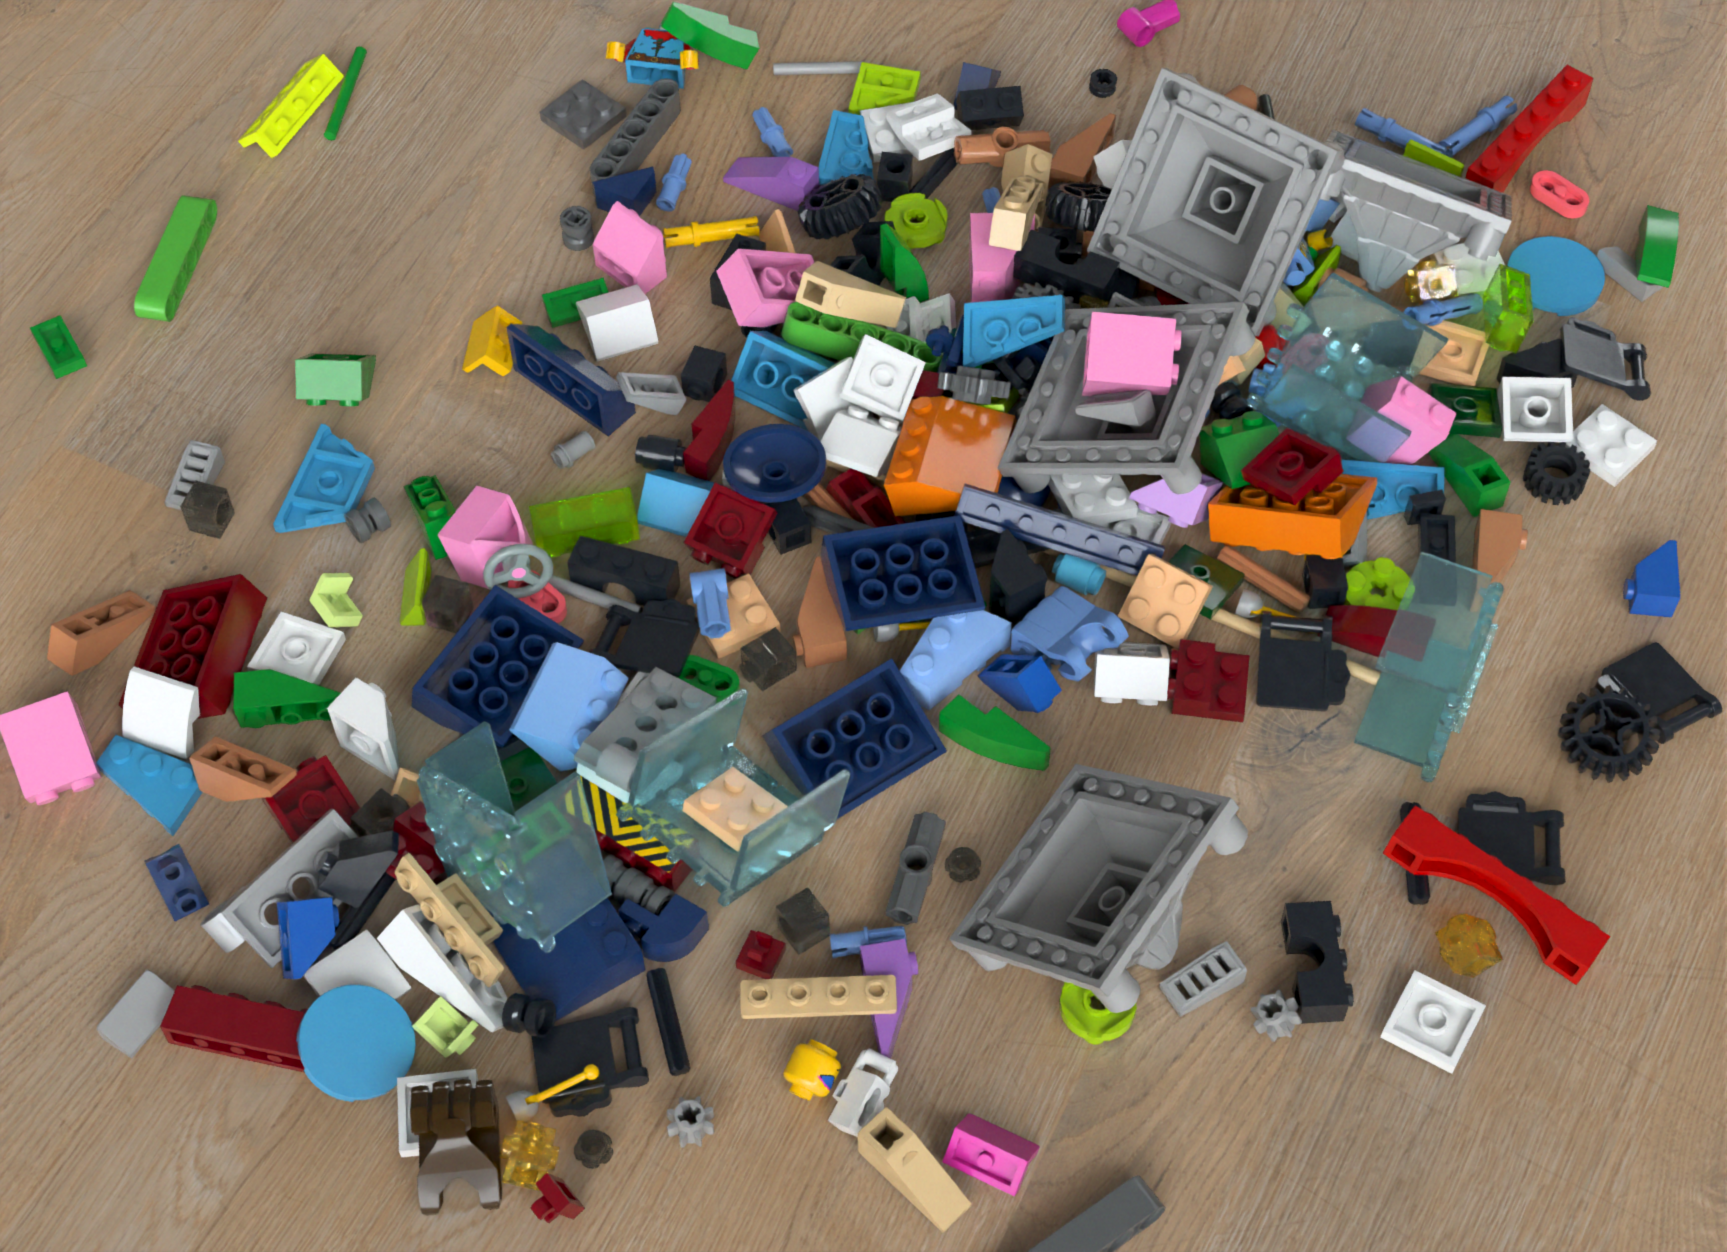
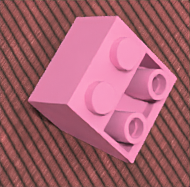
[593,201,667,294]

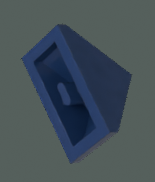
[953,62,1001,110]
[593,166,657,217]

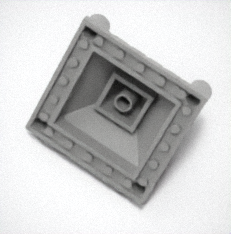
[1087,68,1345,336]
[1320,130,1512,292]
[998,302,1255,494]
[949,764,1248,1013]

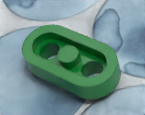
[677,655,740,704]

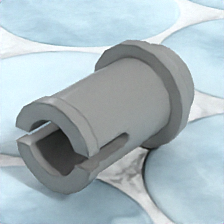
[551,431,595,469]

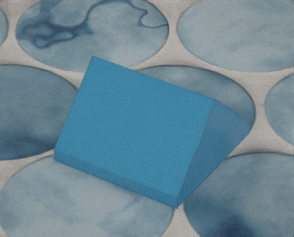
[636,469,723,537]

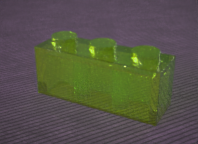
[1483,264,1534,354]
[529,487,640,557]

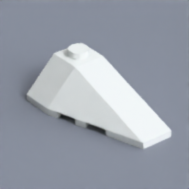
[377,904,508,1032]

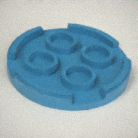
[1507,236,1605,316]
[296,985,416,1102]

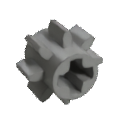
[1251,990,1302,1042]
[667,1096,714,1148]

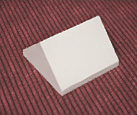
[576,284,658,362]

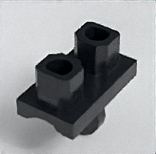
[986,348,1041,393]

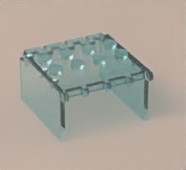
[1246,272,1449,463]
[1354,552,1504,782]
[616,688,851,907]
[417,721,612,953]

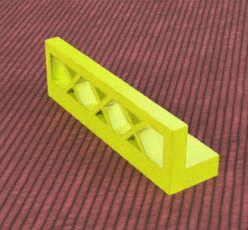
[238,54,344,158]

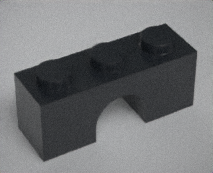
[830,221,895,286]
[1013,230,1120,308]
[567,535,681,606]
[1281,901,1354,1024]

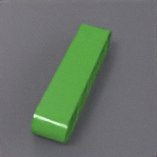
[134,195,217,322]
[781,302,942,373]

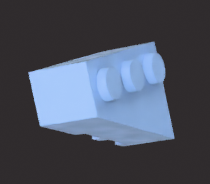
[900,610,1012,710]

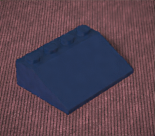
[820,515,985,631]
[412,585,584,748]
[762,658,947,825]
[480,837,645,1022]

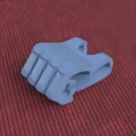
[1010,586,1129,681]

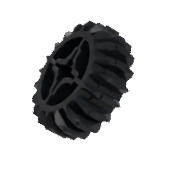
[797,174,883,240]
[1045,181,1112,232]
[1558,684,1661,783]

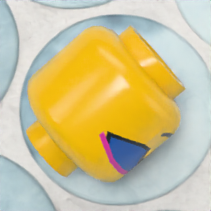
[783,1039,841,1101]

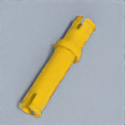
[663,216,759,248]

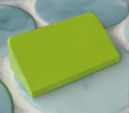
[1291,245,1342,308]
[400,548,432,626]

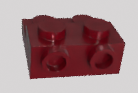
[1241,427,1344,506]
[683,482,777,579]
[1167,639,1250,723]
[262,755,366,844]
[385,801,475,885]

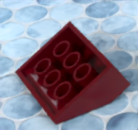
[118,574,268,719]

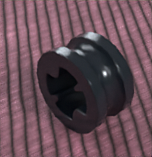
[1089,69,1117,98]

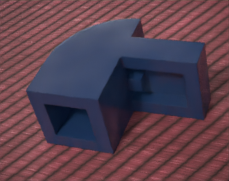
[619,894,709,962]

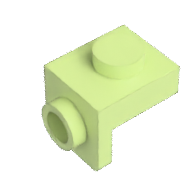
[309,573,363,628]
[411,996,478,1058]

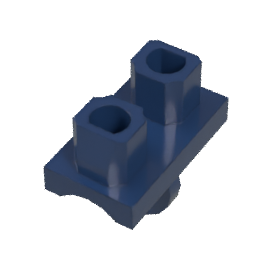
[925,314,964,374]
[144,844,209,921]

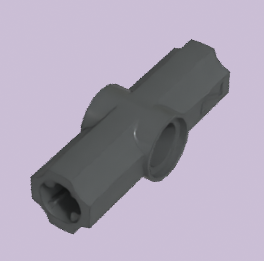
[886,811,946,925]

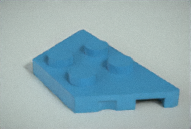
[273,424,375,533]

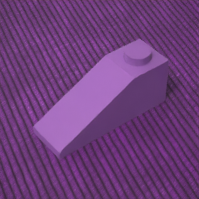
[723,157,819,211]
[860,939,918,1059]

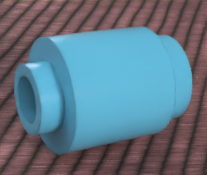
[1052,554,1106,596]

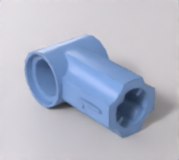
[689,568,731,639]

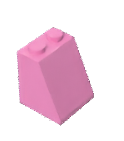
[969,213,1035,303]
[1082,312,1181,396]
[1347,376,1456,465]
[0,691,102,805]

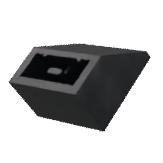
[989,529,1047,630]

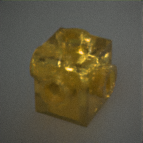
[1404,259,1458,305]
[1435,914,1503,978]
[499,1120,560,1191]

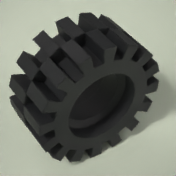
[1523,442,1590,505]

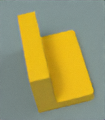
[462,305,522,377]

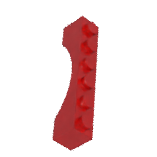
[1465,64,1594,193]
[1383,805,1611,985]

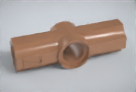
[954,127,1050,168]

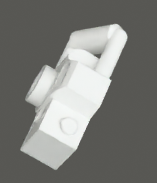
[828,1048,898,1137]

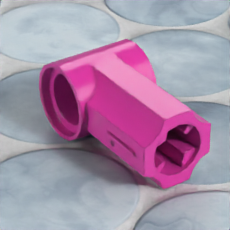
[1117,0,1180,47]

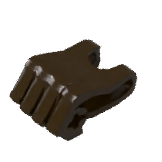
[410,1079,502,1216]

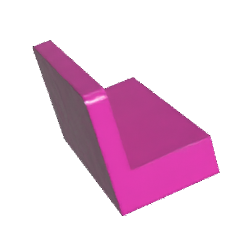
[942,1114,1040,1197]

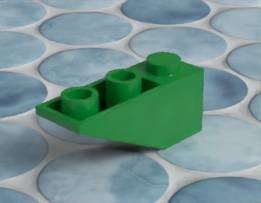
[1428,434,1511,518]
[404,475,456,560]
[233,669,341,728]

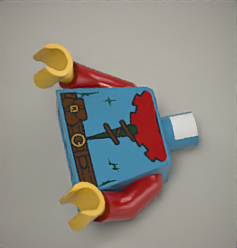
[605,24,699,89]

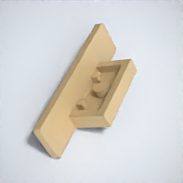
[395,853,504,987]
[740,975,897,1019]

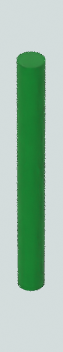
[324,46,367,141]

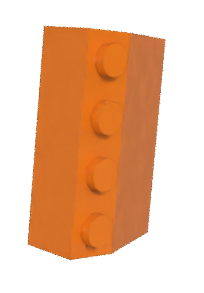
[884,396,1017,516]
[1208,474,1377,559]

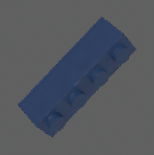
[506,324,636,437]

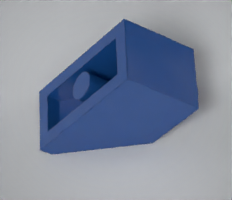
[1623,540,1681,617]
[978,654,1062,713]
[277,897,339,979]

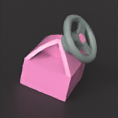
[438,486,553,598]

